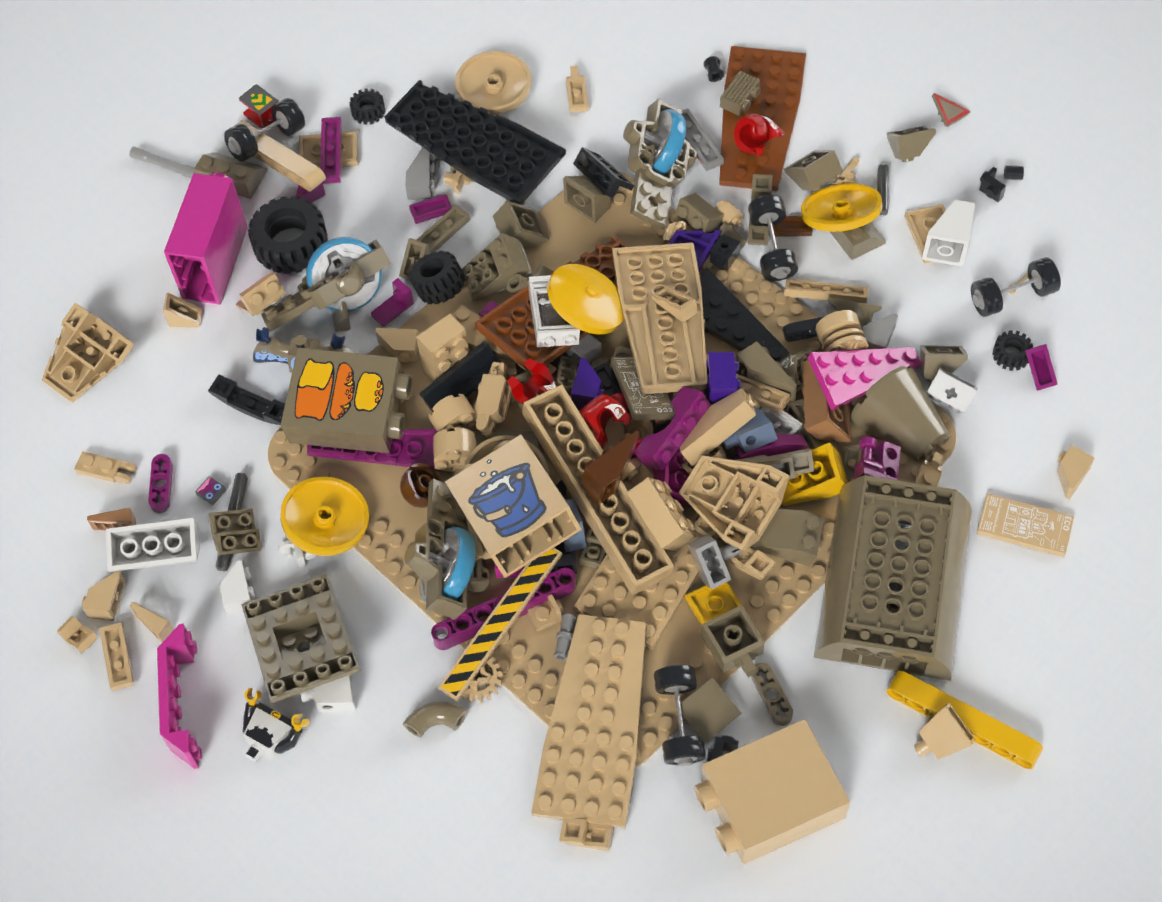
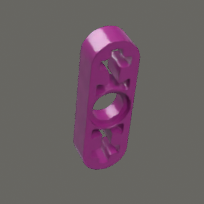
[148,454,173,513]

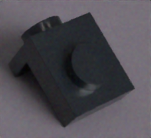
[979,167,1006,202]
[706,735,739,762]

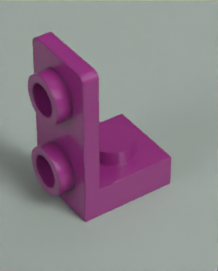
[370,278,414,327]

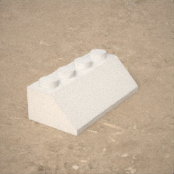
[106,518,201,572]

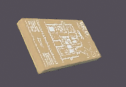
[976,493,1074,557]

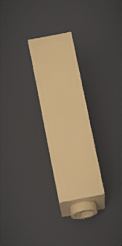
[680,388,756,466]

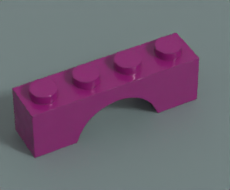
[634,386,711,471]

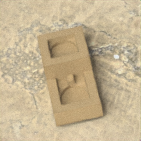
[559,818,614,851]

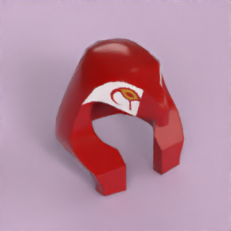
[734,114,784,156]
[507,358,556,404]
[579,394,631,450]

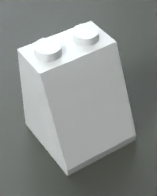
[922,200,975,266]

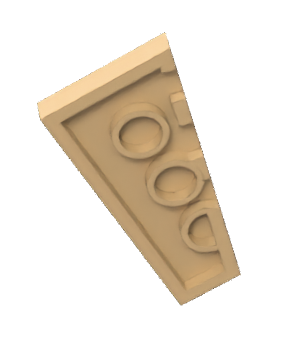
[452,305,515,362]

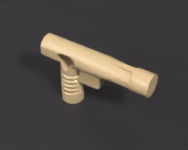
[833,157,860,185]

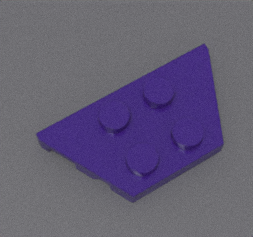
[668,230,721,272]

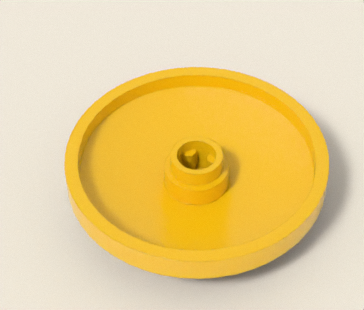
[801,183,882,232]
[547,264,624,334]
[280,477,369,556]

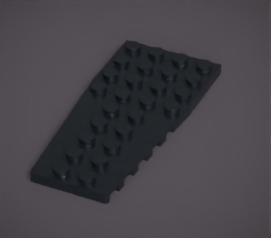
[384,80,566,205]

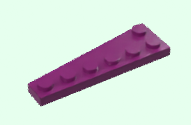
[307,429,437,470]

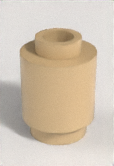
[715,200,743,228]

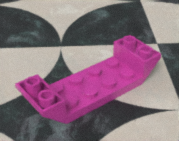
[157,623,202,769]

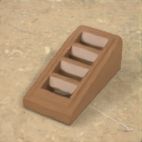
[87,508,136,530]

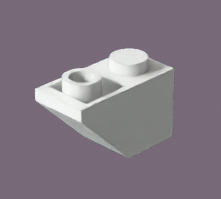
[219,560,256,615]

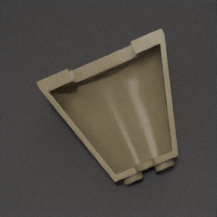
[850,366,951,461]

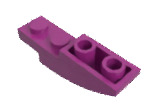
[728,434,809,460]

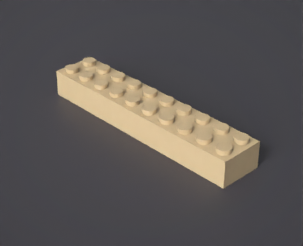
[522,385,674,596]

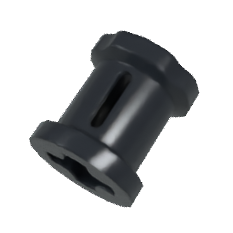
[703,56,724,82]

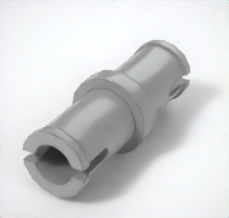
[554,613,577,661]

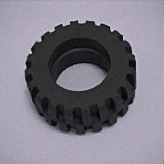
[248,196,328,274]

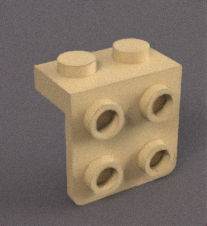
[236,272,286,316]

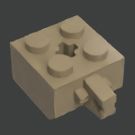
[701,605,764,677]

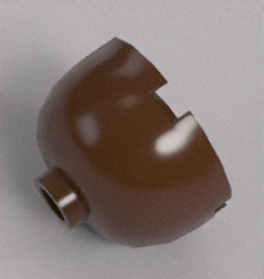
[400,463,443,508]

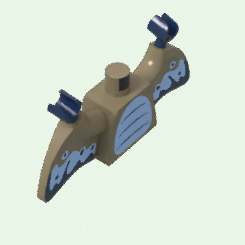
[253,327,354,372]

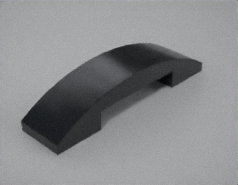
[208,374,285,425]

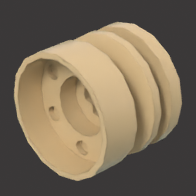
[815,310,869,352]

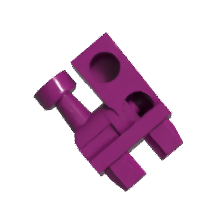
[852,437,901,480]

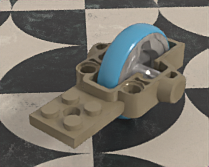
[623,98,697,229]
[261,237,392,332]
[404,479,491,620]

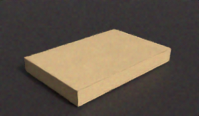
[299,131,358,168]
[904,204,946,264]

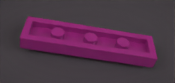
[320,117,342,184]

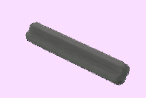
[877,164,889,215]

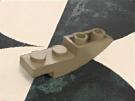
[736,448,814,479]

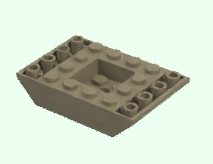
[241,574,361,703]

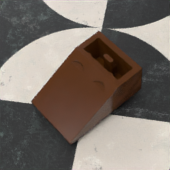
[581,430,639,505]

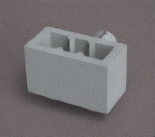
[687,534,742,589]

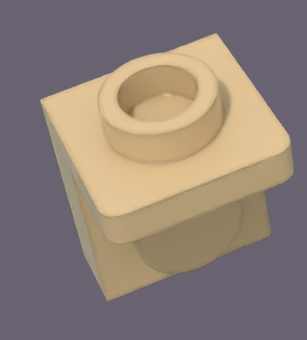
[528,594,564,632]

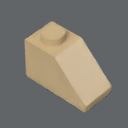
[375,328,418,363]
[1057,445,1095,500]
[82,571,126,621]

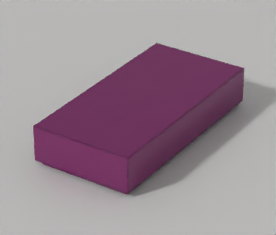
[409,194,452,224]

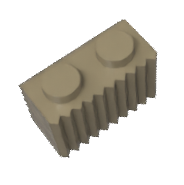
[720,71,761,116]
[675,193,724,233]

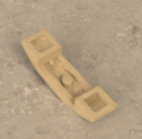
[693,517,776,580]

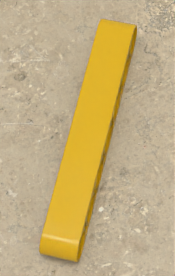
[886,671,1043,769]

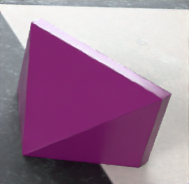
[1025,344,1058,391]

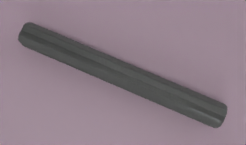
[215,473,248,571]

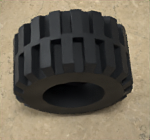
[409,251,465,304]

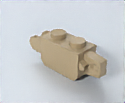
[473,362,512,437]

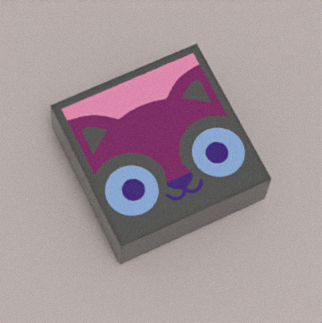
[195,476,227,506]

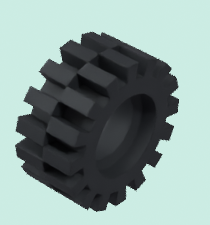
[349,88,385,125]
[992,330,1033,371]

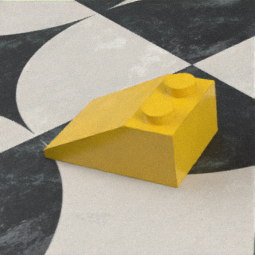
[781,442,848,506]

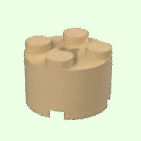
[429,394,478,432]
[433,427,477,475]

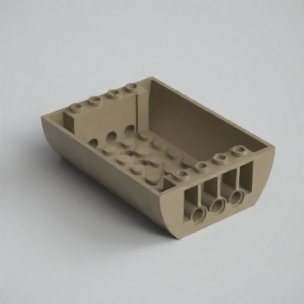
[814,475,972,681]

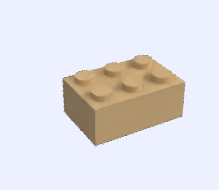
[416,314,469,382]
[627,477,697,551]

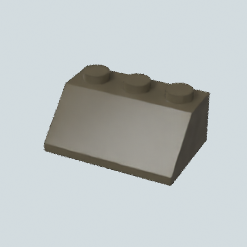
[194,152,268,199]

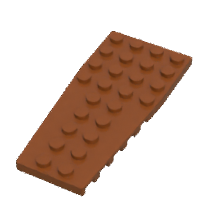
[719,46,806,191]
[474,236,629,375]

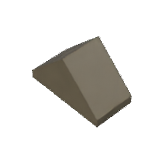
[399,238,430,280]

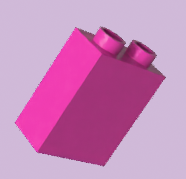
[164,172,248,305]

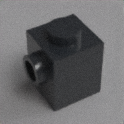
[710,234,740,271]

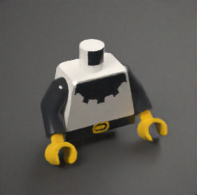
[243,688,309,762]

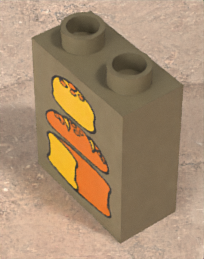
[280,348,412,453]

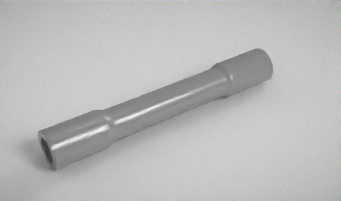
[129,146,195,178]

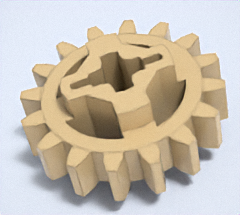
[462,657,504,703]

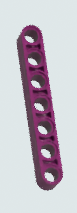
[431,568,576,650]

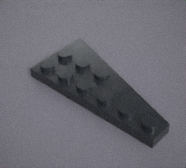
[700,267,789,362]

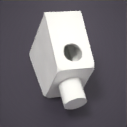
[301,675,356,712]

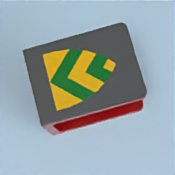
[239,84,279,129]

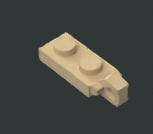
[566,66,589,113]
[913,452,943,486]

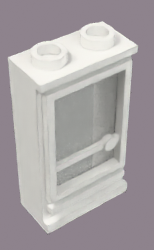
[528,275,580,347]

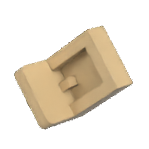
[57,616,98,653]

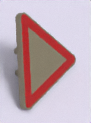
[932,93,970,127]

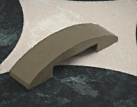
[747,174,773,246]

